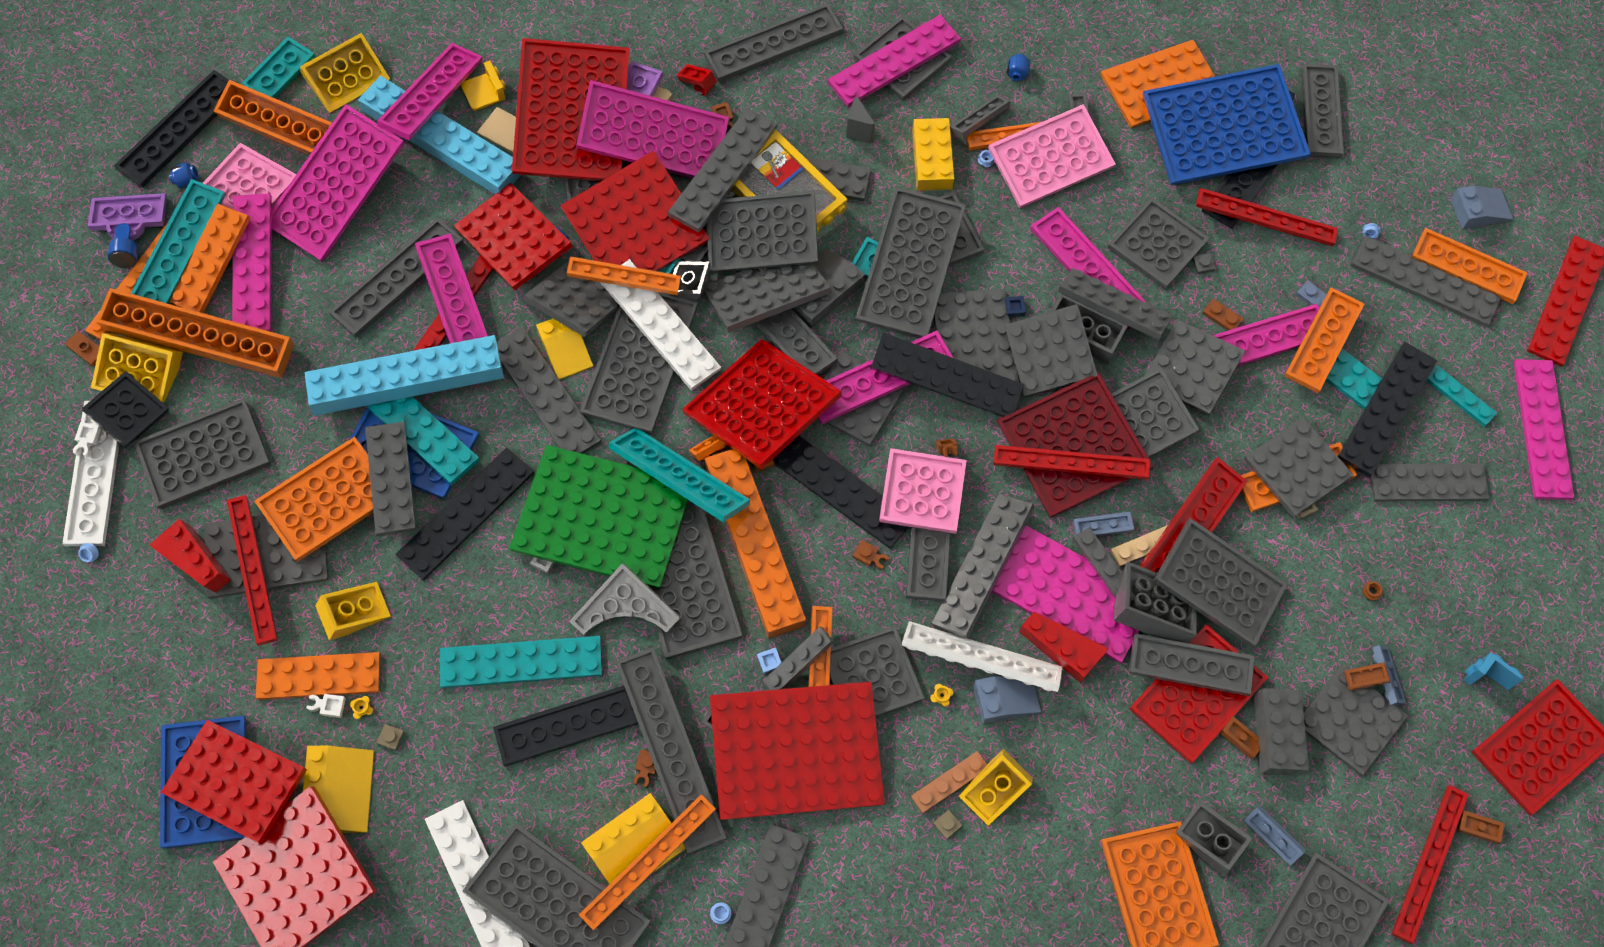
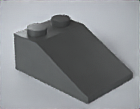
[1176,801,1253,877]

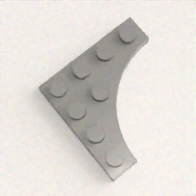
[569,563,681,635]

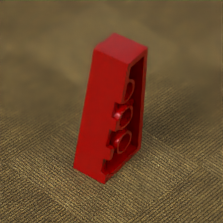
[149,519,231,593]
[1019,611,1109,683]

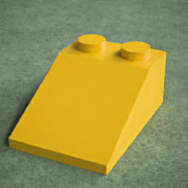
[536,319,593,380]
[315,582,391,640]
[959,749,1033,826]

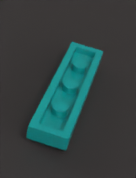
[1426,365,1497,427]

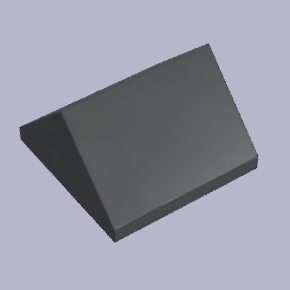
[846,97,875,144]
[669,261,710,301]

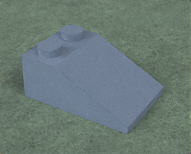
[1451,186,1514,229]
[973,676,1041,724]

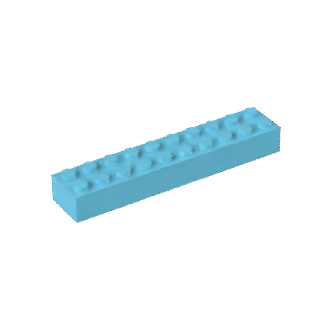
[358,76,521,194]
[304,335,504,416]

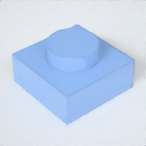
[757,648,781,674]

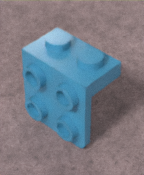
[1464,652,1524,690]

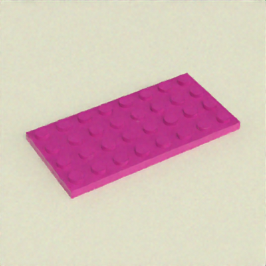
[576,80,729,178]
[272,104,405,262]
[992,526,1139,664]

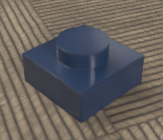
[1005,296,1026,317]

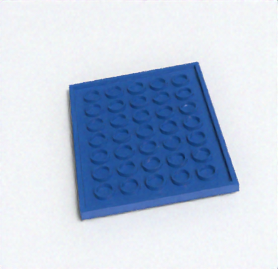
[1143,64,1311,186]

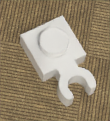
[73,422,102,458]
[306,694,346,718]

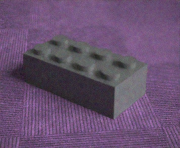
[1050,293,1128,364]
[1253,688,1309,775]

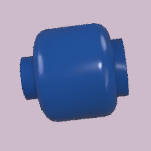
[1007,54,1031,81]
[169,162,199,188]

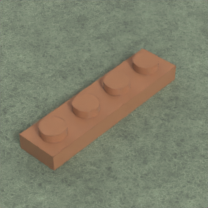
[911,751,987,814]

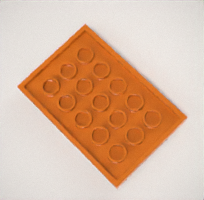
[1100,40,1215,129]
[254,436,373,562]
[1100,821,1219,947]

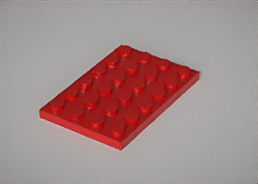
[454,183,573,291]
[1129,624,1268,764]
[1471,679,1604,816]
[161,720,307,845]

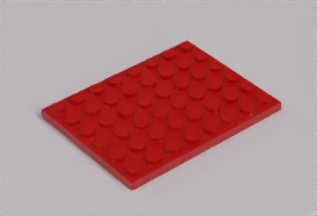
[512,38,629,181]
[709,682,885,820]

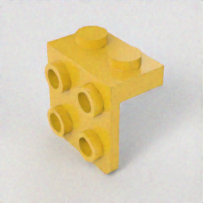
[461,61,506,111]

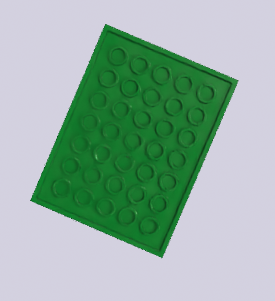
[509,445,689,590]

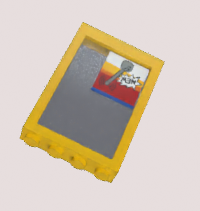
[731,130,847,234]

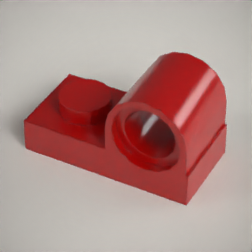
[677,64,717,96]

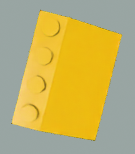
[300,33,390,113]
[91,333,183,403]
[303,746,374,833]
[581,793,685,884]

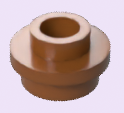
[1362,581,1383,601]

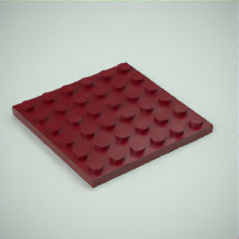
[997,372,1153,518]

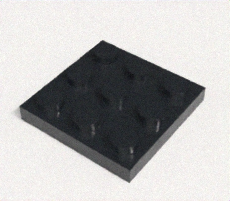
[82,371,169,448]

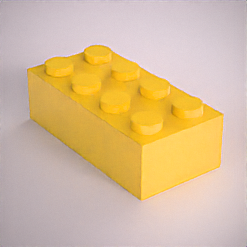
[912,118,954,191]

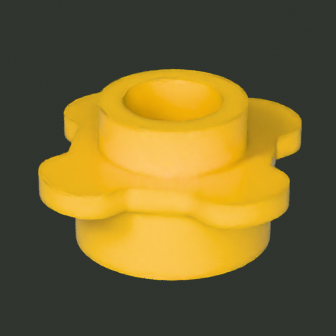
[930,684,953,707]
[350,696,373,719]

